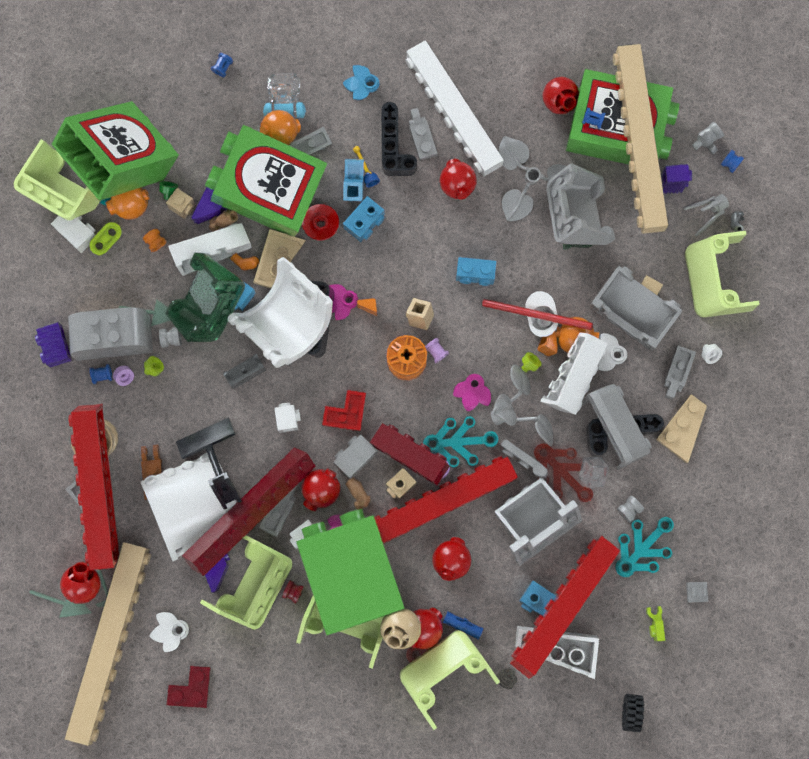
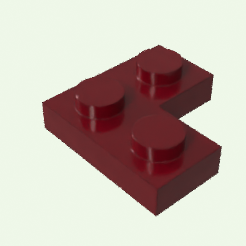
[167,666,211,708]

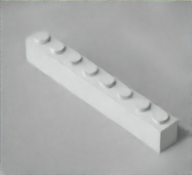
[405,40,504,177]

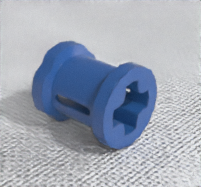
[211,53,234,78]
[582,107,606,129]
[90,364,113,384]

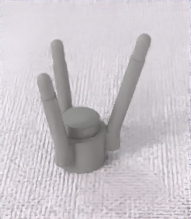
[683,194,729,236]

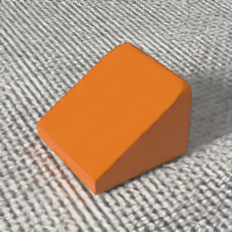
[357,298,377,316]
[537,331,558,357]

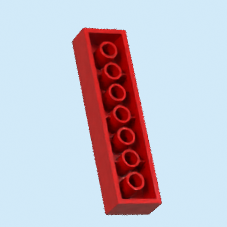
[69,404,120,570]

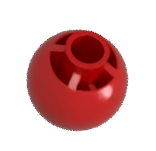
[543,77,580,114]
[440,159,477,200]
[301,468,340,512]
[432,537,472,581]
[60,562,101,604]
[411,607,443,649]

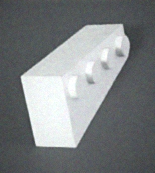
[168,223,252,276]
[540,333,608,415]
[515,626,599,679]

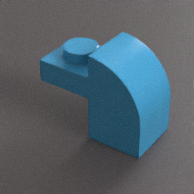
[343,159,364,201]

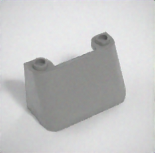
[546,163,615,245]
[590,266,683,351]

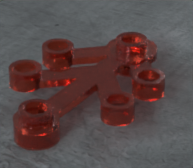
[534,443,593,503]

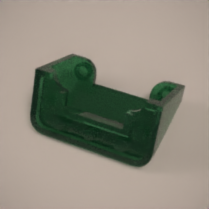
[165,252,245,342]

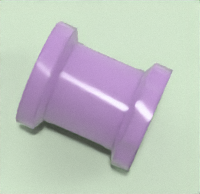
[425,338,449,363]

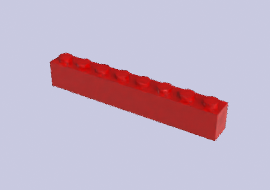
[374,456,518,544]
[510,536,621,679]

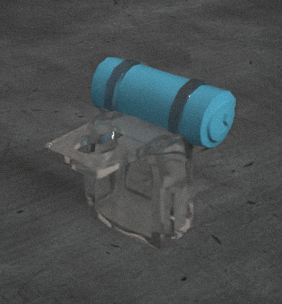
[263,73,306,119]

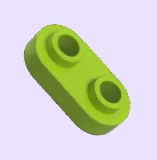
[90,222,122,256]

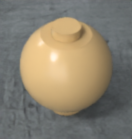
[380,608,421,649]

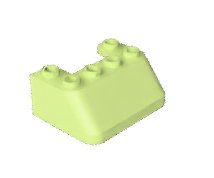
[14,139,101,220]

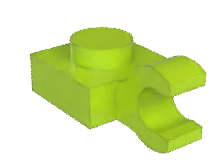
[646,606,665,641]

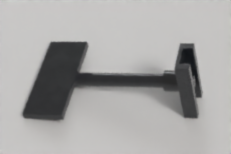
[176,417,242,510]

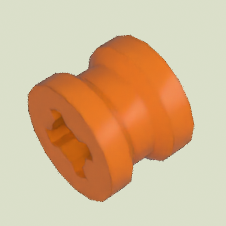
[143,229,167,252]

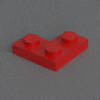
[322,390,366,432]

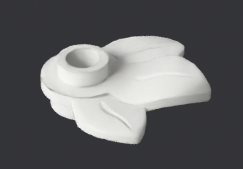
[598,333,627,371]
[150,612,189,652]

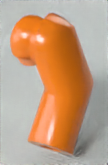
[230,253,259,271]

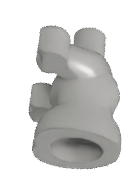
[692,122,725,154]

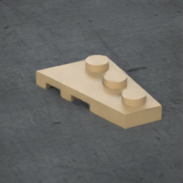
[253,229,306,289]
[656,394,707,463]

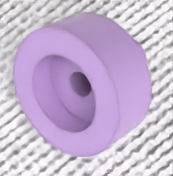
[113,366,134,386]

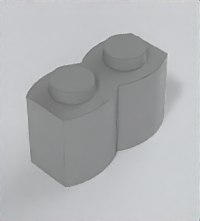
[334,435,378,479]

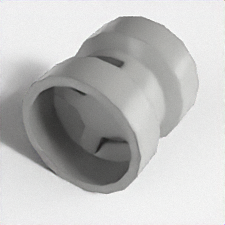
[159,327,182,348]
[617,495,644,523]

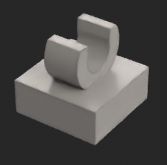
[686,582,708,603]

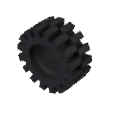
[622,694,644,733]

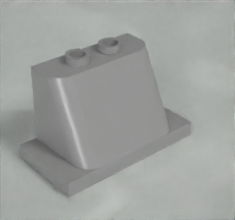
[494,478,582,566]

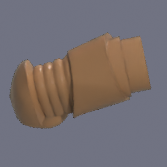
[209,210,238,232]
[345,477,370,509]

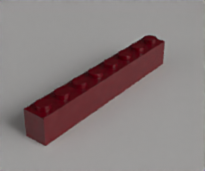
[182,447,316,576]

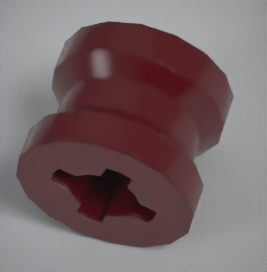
[282,580,305,604]

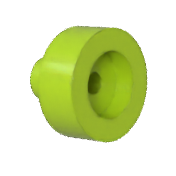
[521,352,541,372]
[144,356,164,376]

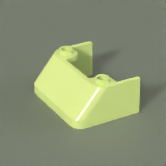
[685,231,759,317]
[200,535,292,629]
[296,595,384,669]
[400,631,500,730]

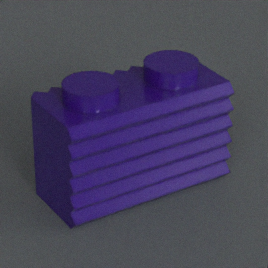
[661,164,692,194]
[35,322,72,368]

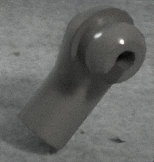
[730,211,745,232]

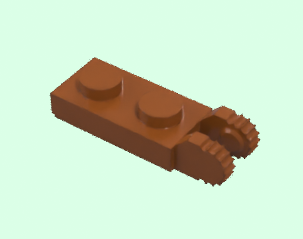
[141,444,163,500]

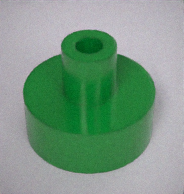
[159,181,178,200]

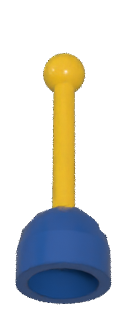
[353,146,380,188]

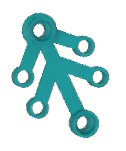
[423,416,499,468]
[615,517,674,577]

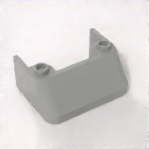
[582,384,652,470]

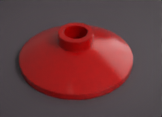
[302,204,339,241]

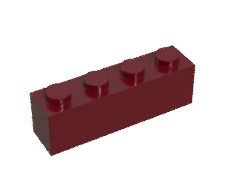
[370,423,450,486]

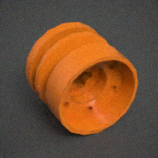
[386,335,427,380]

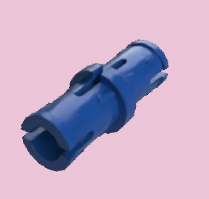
[442,611,484,640]

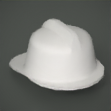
[525,291,558,337]

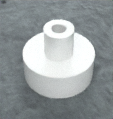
[701,344,722,364]

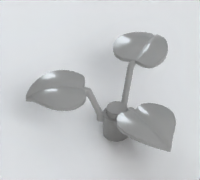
[499,136,566,222]
[491,364,553,447]

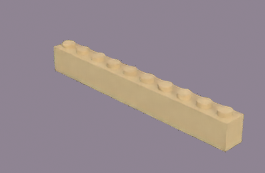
[613,44,668,234]
[65,542,151,746]

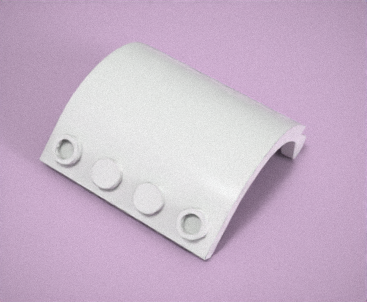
[228,257,333,368]
[141,453,237,561]

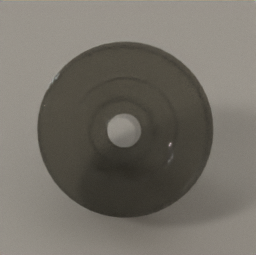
[496,668,517,689]

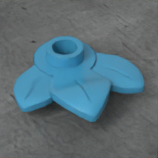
[343,65,380,100]

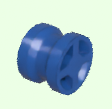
[721,150,744,173]

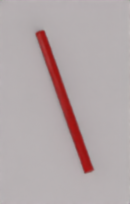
[482,299,593,330]

